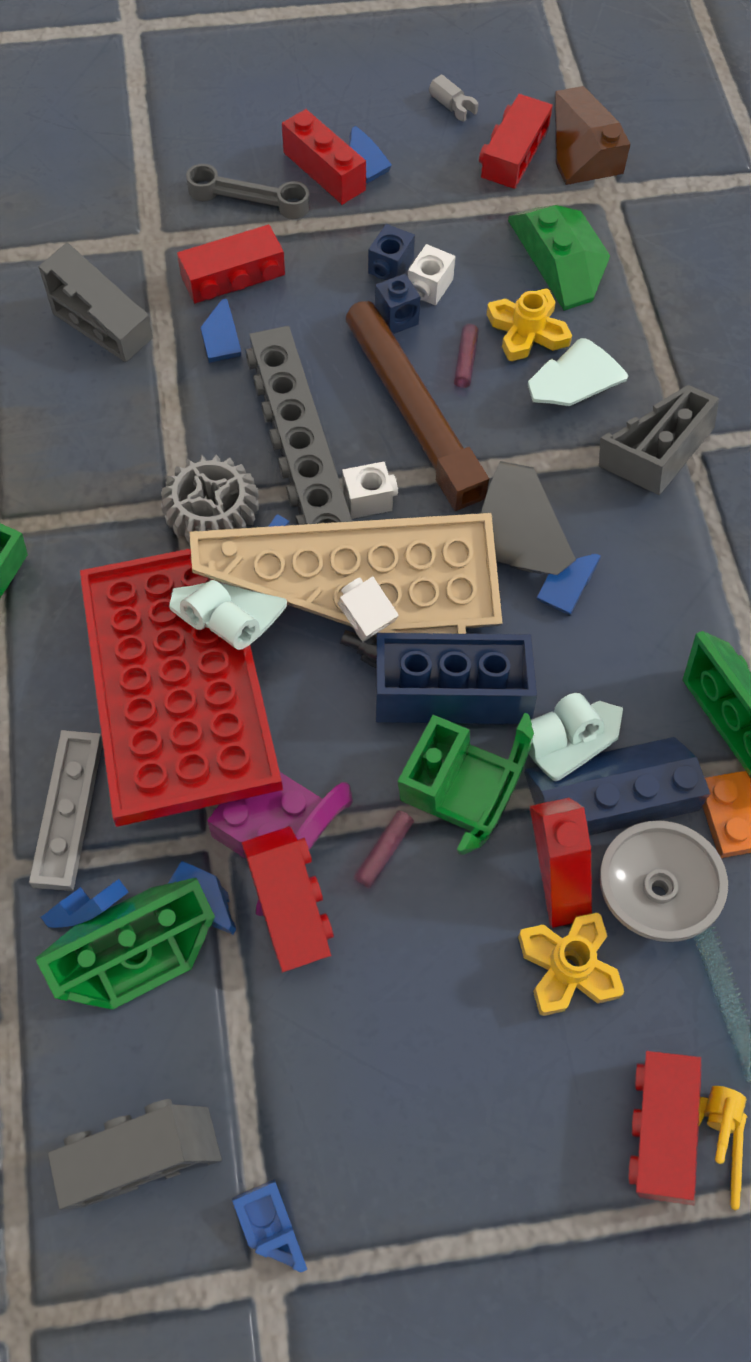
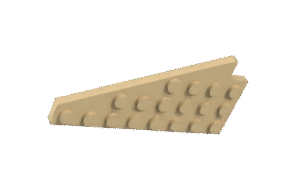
[189,513,503,635]

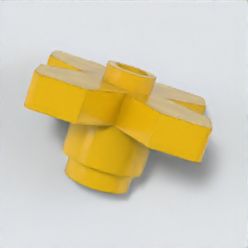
[486,288,572,361]
[518,913,624,1016]

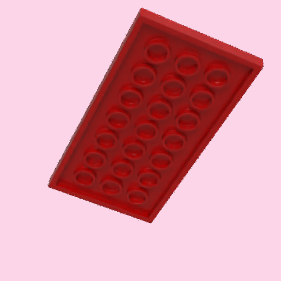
[80,548,283,827]

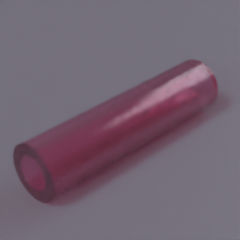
[454,324,479,388]
[354,810,414,888]

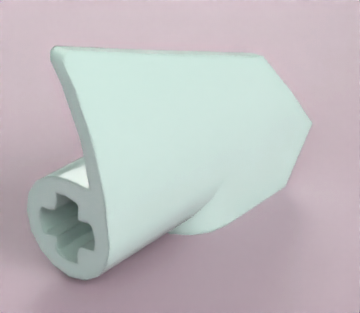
[527,338,628,406]
[169,580,287,650]
[528,693,623,781]

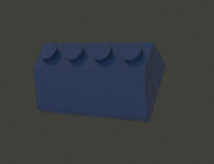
[376,633,537,724]
[524,737,711,836]

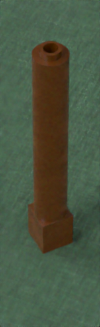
[345,301,490,511]

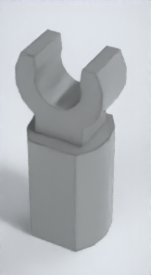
[429,74,478,122]

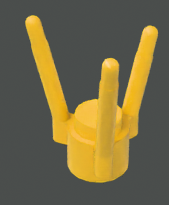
[699,1086,747,1210]

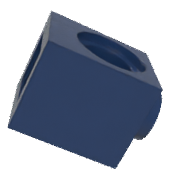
[368,224,415,280]
[375,274,421,334]

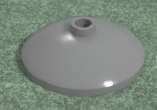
[600,821,728,942]

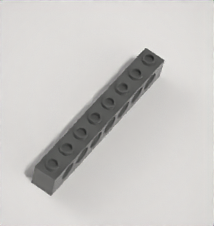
[245,326,352,525]

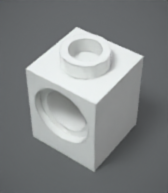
[408,244,456,306]
[342,462,398,519]
[338,577,399,642]

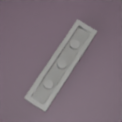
[29,730,103,891]

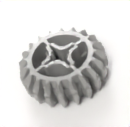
[161,454,259,544]

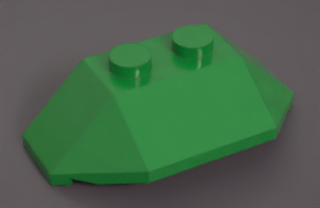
[508,205,610,311]
[36,878,215,1009]

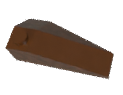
[555,86,631,185]

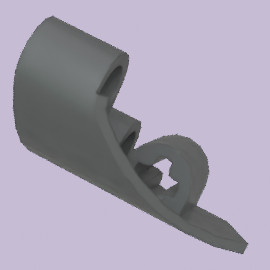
[481,461,576,576]

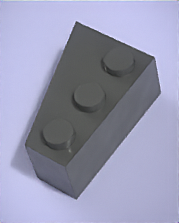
[38,242,153,362]
[599,385,719,495]
[48,1099,222,1210]

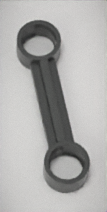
[186,164,310,219]

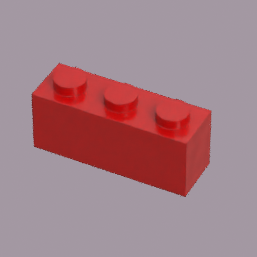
[479,94,553,189]
[282,109,366,205]
[177,224,285,304]
[241,826,334,973]
[629,1051,702,1206]

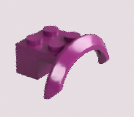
[207,772,353,916]

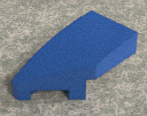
[349,126,392,184]
[201,299,241,363]
[537,554,601,616]
[168,861,236,935]
[40,879,128,928]
[232,1179,308,1272]

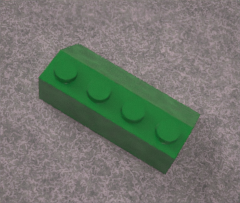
[682,631,751,778]

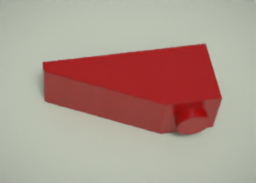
[530,797,592,928]

